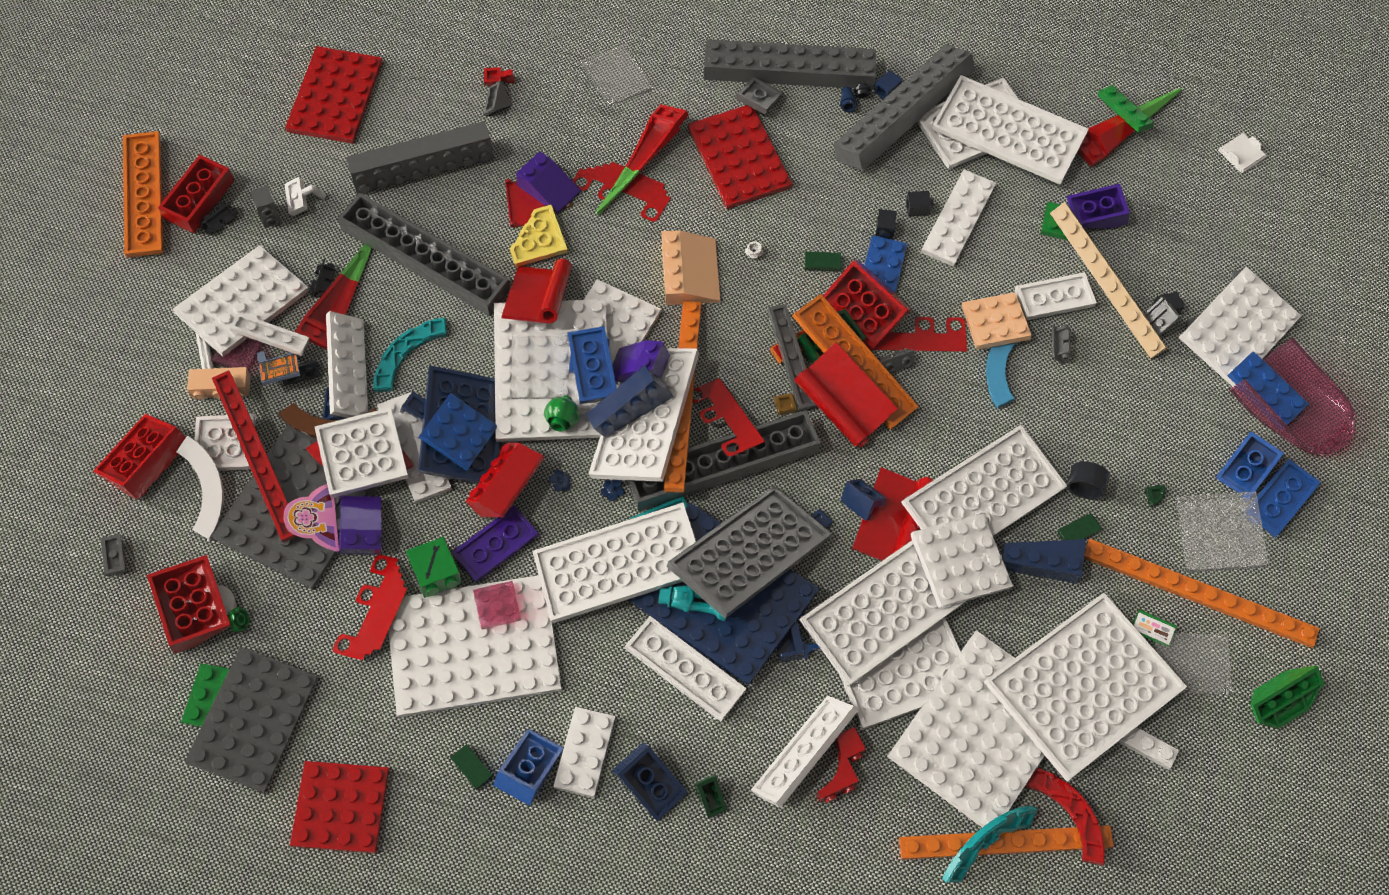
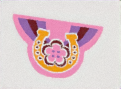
[284,484,339,551]

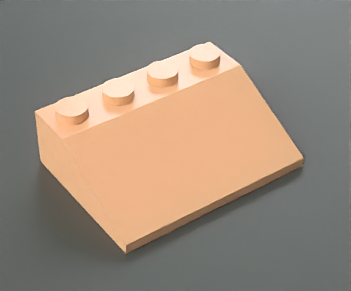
[662,230,720,305]

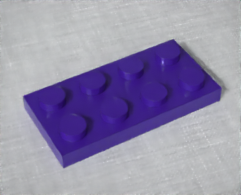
[451,505,539,583]

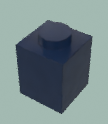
[874,70,902,99]

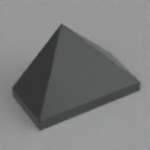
[483,81,512,116]

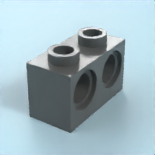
[250,185,282,228]

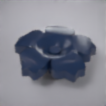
[549,469,570,492]
[600,479,624,501]

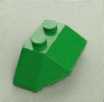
[1250,665,1324,729]

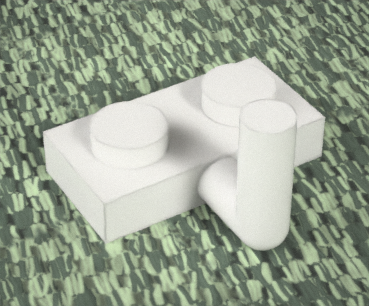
[285,177,326,216]

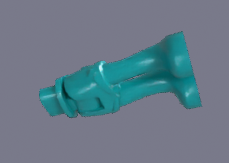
[658,585,726,621]

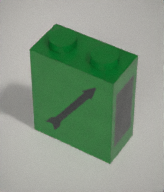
[406,537,462,598]

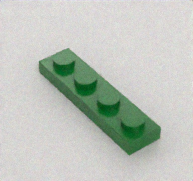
[1098,85,1154,133]

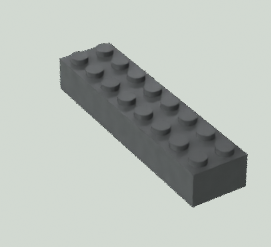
[346,121,494,194]

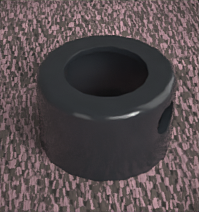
[1067,461,1110,500]

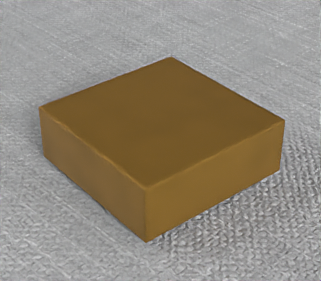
[774,393,797,416]

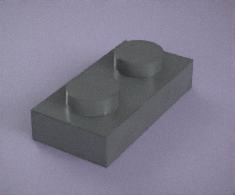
[100,534,127,577]

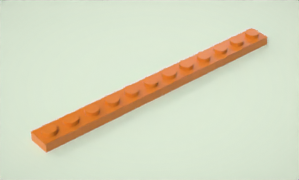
[664,301,701,493]
[1084,539,1319,648]

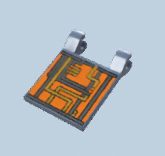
[257,351,300,386]

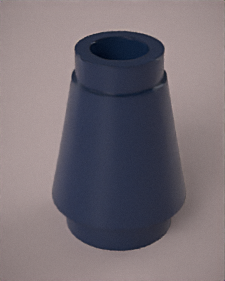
[840,87,857,112]

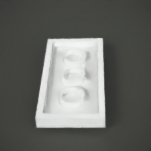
[1015,272,1097,321]
[553,707,615,798]

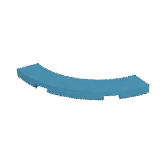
[986,331,1031,409]

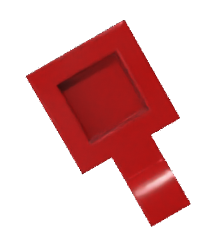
[484,67,515,86]

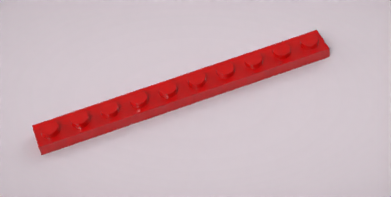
[212,370,298,543]

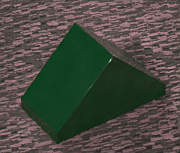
[695,774,727,819]

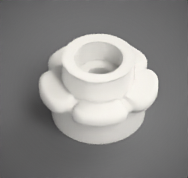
[745,241,763,259]

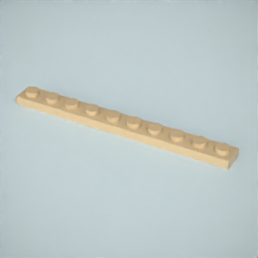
[1050,202,1167,359]

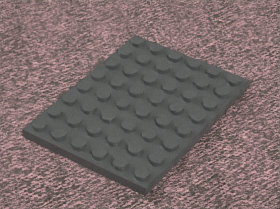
[211,425,381,590]

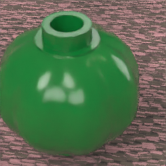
[544,396,581,432]

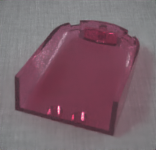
[1229,337,1355,455]

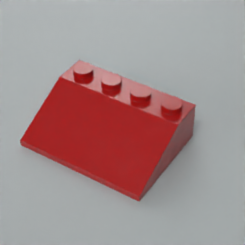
[823,260,912,351]
[93,414,186,500]
[147,555,231,655]

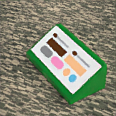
[1132,609,1177,647]

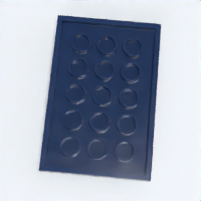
[418,365,499,484]

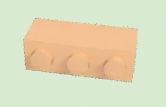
[187,367,251,400]

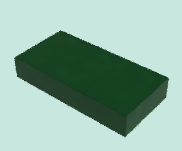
[805,251,841,272]
[1057,513,1102,540]
[450,744,493,791]

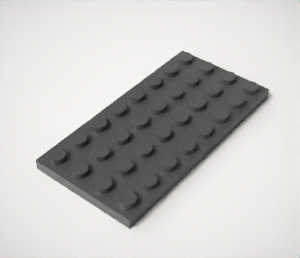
[667,486,832,619]

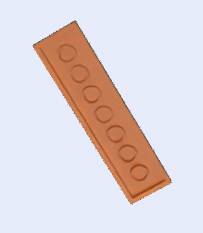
[123,131,163,258]
[792,294,919,430]

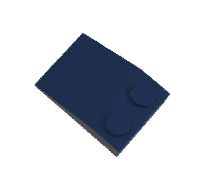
[612,742,688,822]

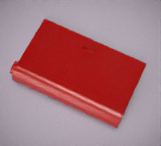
[502,259,572,323]
[794,342,898,448]
[852,467,934,561]

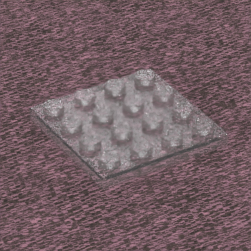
[1175,491,1269,573]

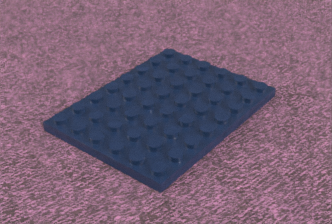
[627,503,819,686]

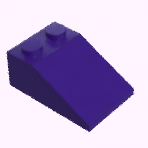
[516,151,581,214]
[1066,184,1130,228]
[612,340,670,382]
[339,496,381,555]

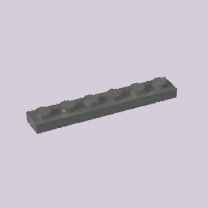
[767,304,817,411]

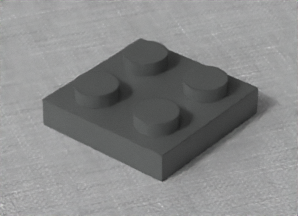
[736,77,783,115]

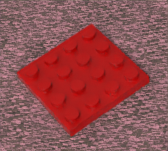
[290,761,389,854]

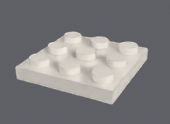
[192,414,256,472]

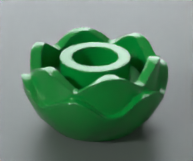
[227,607,250,633]

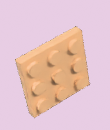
[962,292,1031,350]

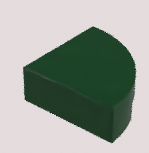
[1145,484,1166,507]

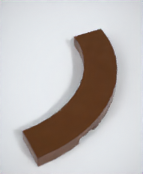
[278,403,377,438]

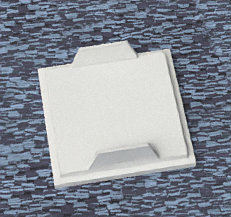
[1218,133,1267,173]

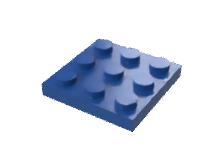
[418,393,497,471]

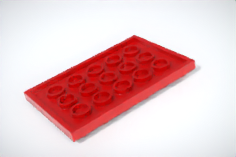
[285,46,383,144]
[687,105,792,209]

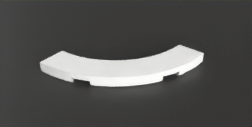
[176,436,224,541]

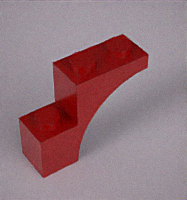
[816,727,866,804]

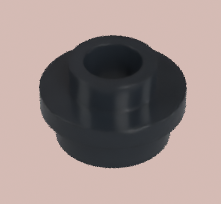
[854,83,871,98]

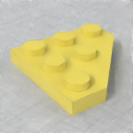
[510,205,568,267]

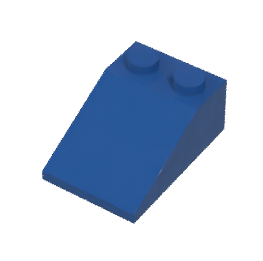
[1216,431,1284,500]
[493,728,564,806]

